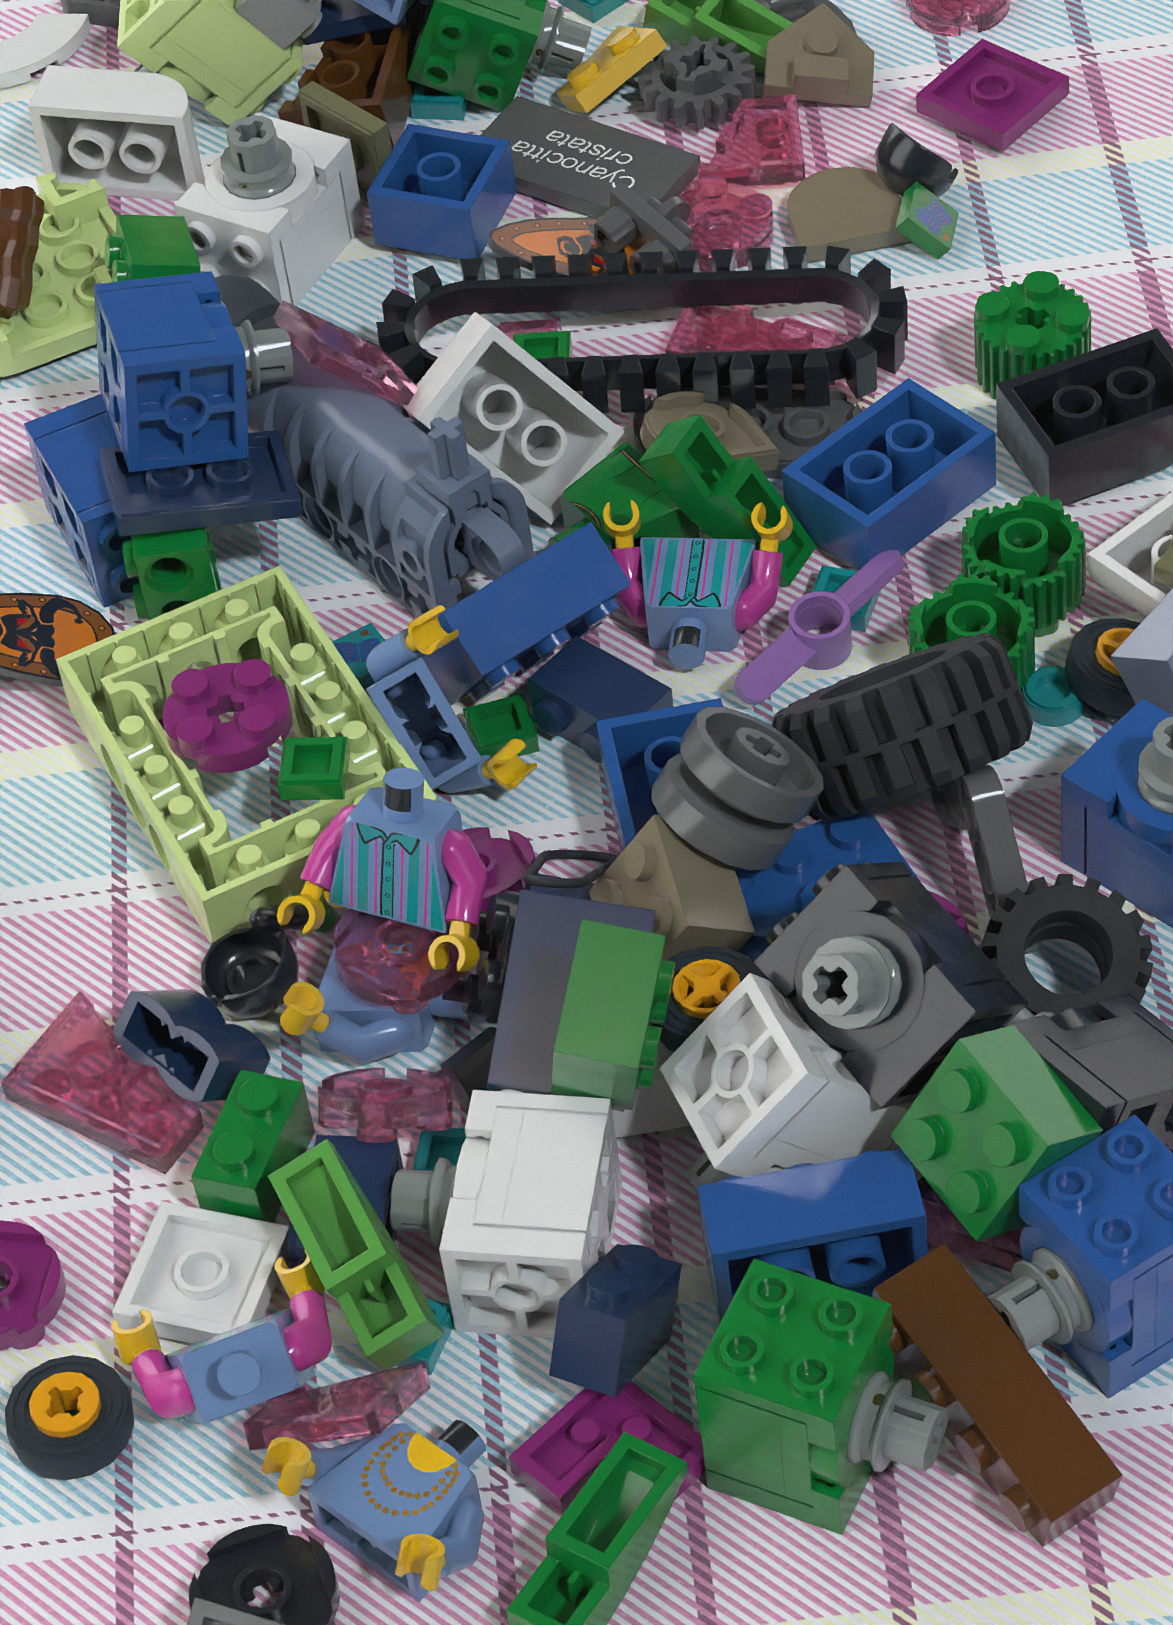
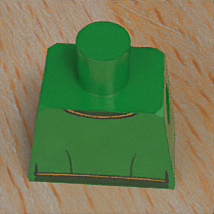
[548,442,700,550]

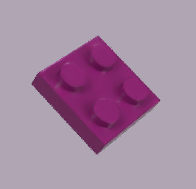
[916,38,1069,151]

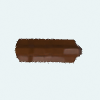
[0,186,44,319]

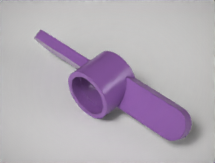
[734,550,905,705]

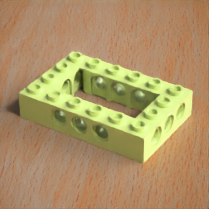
[56,565,438,944]

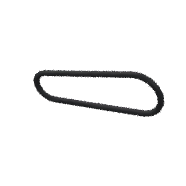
[523,850,618,888]

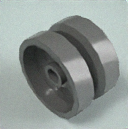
[651,707,823,870]

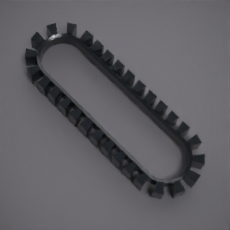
[376,246,908,414]

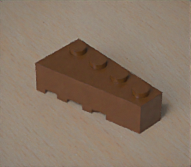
[278,0,427,150]
[872,1243,1123,1547]

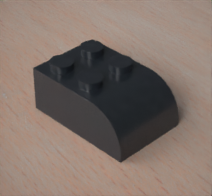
[996,328,1173,505]

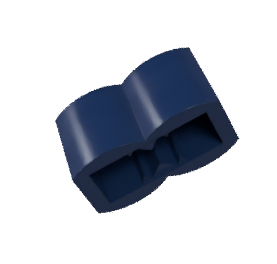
[112,989,271,1102]

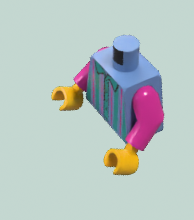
[603,500,793,669]
[277,768,487,972]
[111,1250,332,1424]

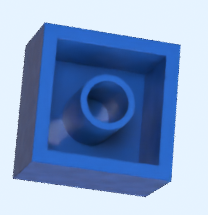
[367,124,517,259]

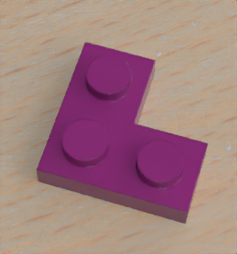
[508,1381,706,1514]

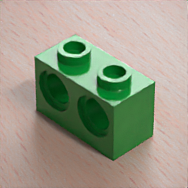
[123,527,222,620]

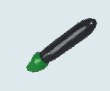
[249,903,341,933]

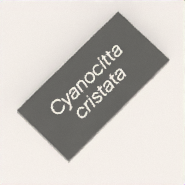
[480,96,701,218]

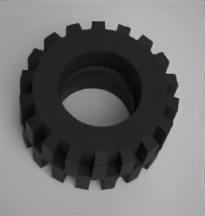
[980,874,1153,1015]

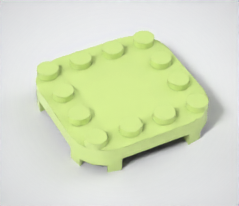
[0,172,117,378]

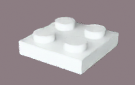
[112,1201,289,1344]

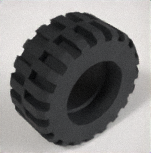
[772,633,1033,821]

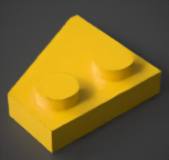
[557,26,668,113]

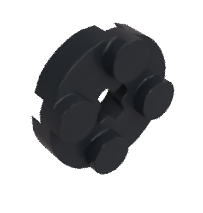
[462,890,520,1025]
[189,1524,340,1625]

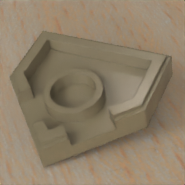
[763,3,875,107]

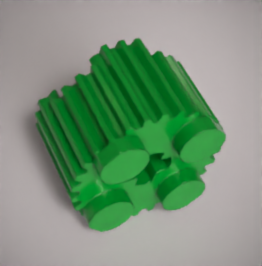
[974,271,1092,400]
[961,492,1086,637]
[908,574,1035,692]

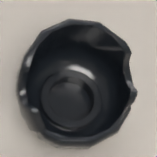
[875,123,958,197]
[201,926,299,1019]

